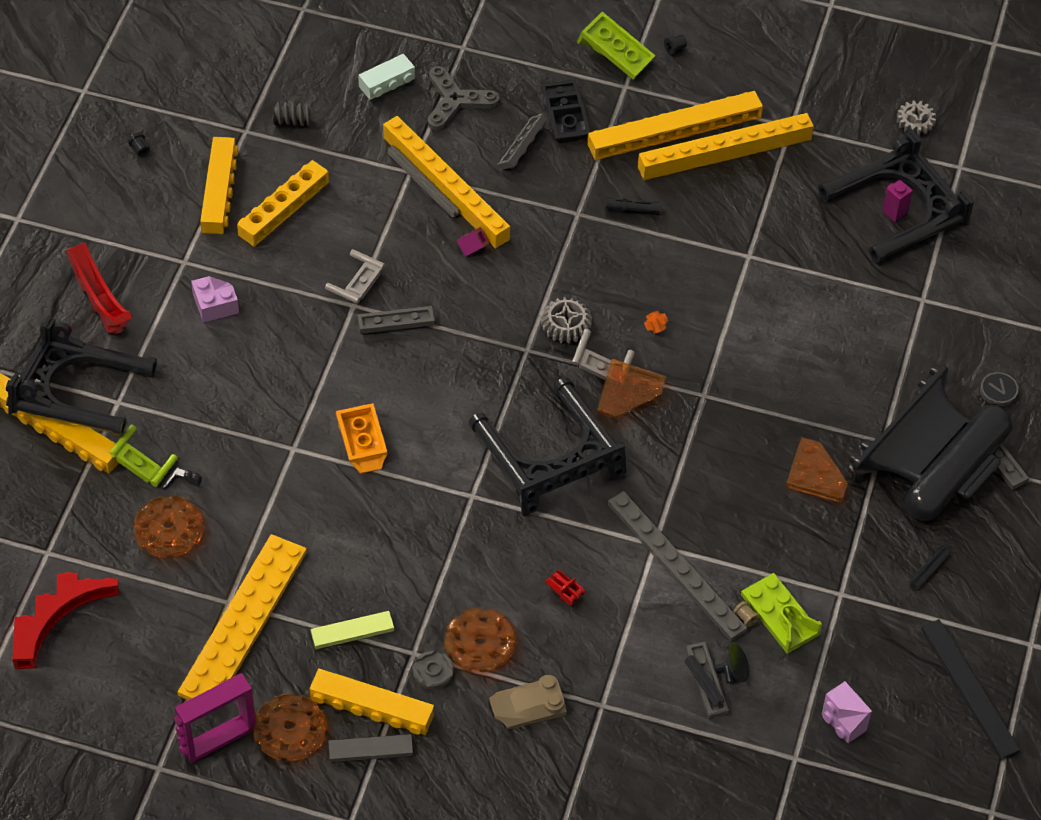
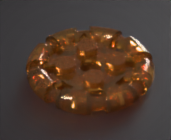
[133,495,204,557]
[444,607,517,672]
[252,693,327,761]

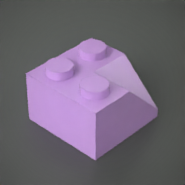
[191,276,239,323]
[822,682,872,743]

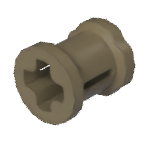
[733,601,760,627]

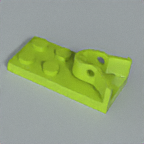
[577,12,655,80]
[741,573,822,654]

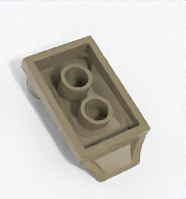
[489,675,567,730]

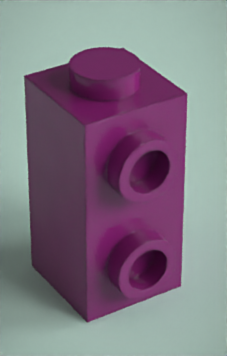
[882,180,913,222]

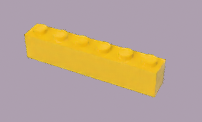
[200,137,239,234]
[310,669,434,736]

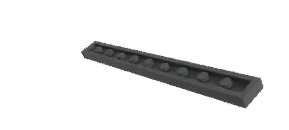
[608,491,747,642]

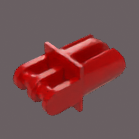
[545,569,586,606]

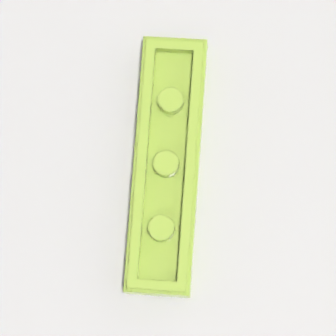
[311,611,394,649]

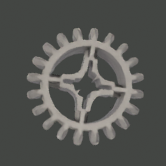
[541,297,592,344]

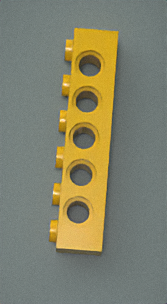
[237,160,329,247]

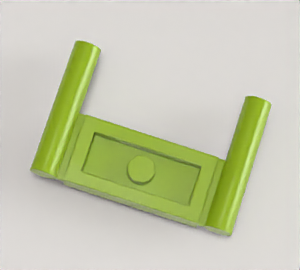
[109,425,178,487]

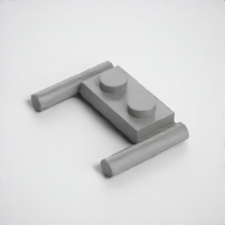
[325,249,385,304]
[572,329,635,386]

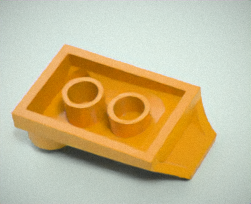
[336,403,387,474]

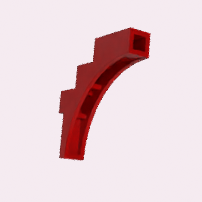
[65,243,132,335]
[12,572,120,669]

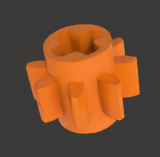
[644,311,668,334]

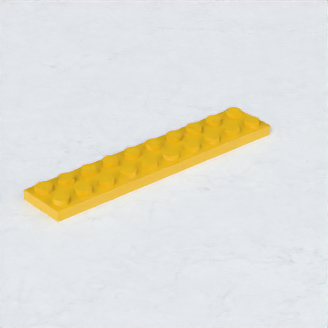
[178,534,307,700]

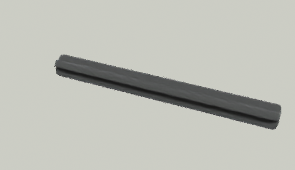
[387,145,460,218]

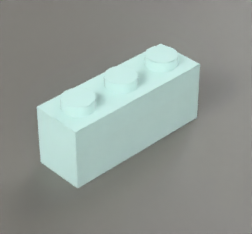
[358,54,415,100]

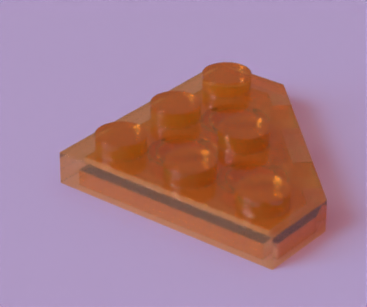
[596,359,666,418]
[786,437,848,503]

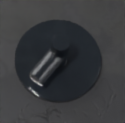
[715,643,749,684]

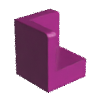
[457,227,489,256]

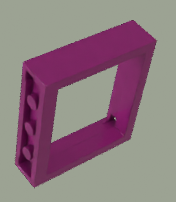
[174,673,257,763]

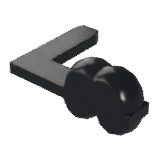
[160,467,202,489]

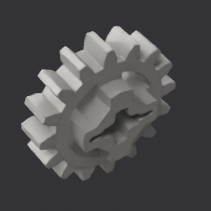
[897,101,936,135]

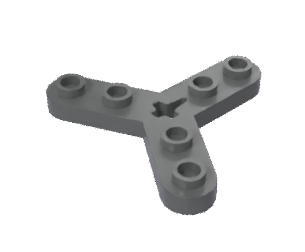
[428,66,499,131]

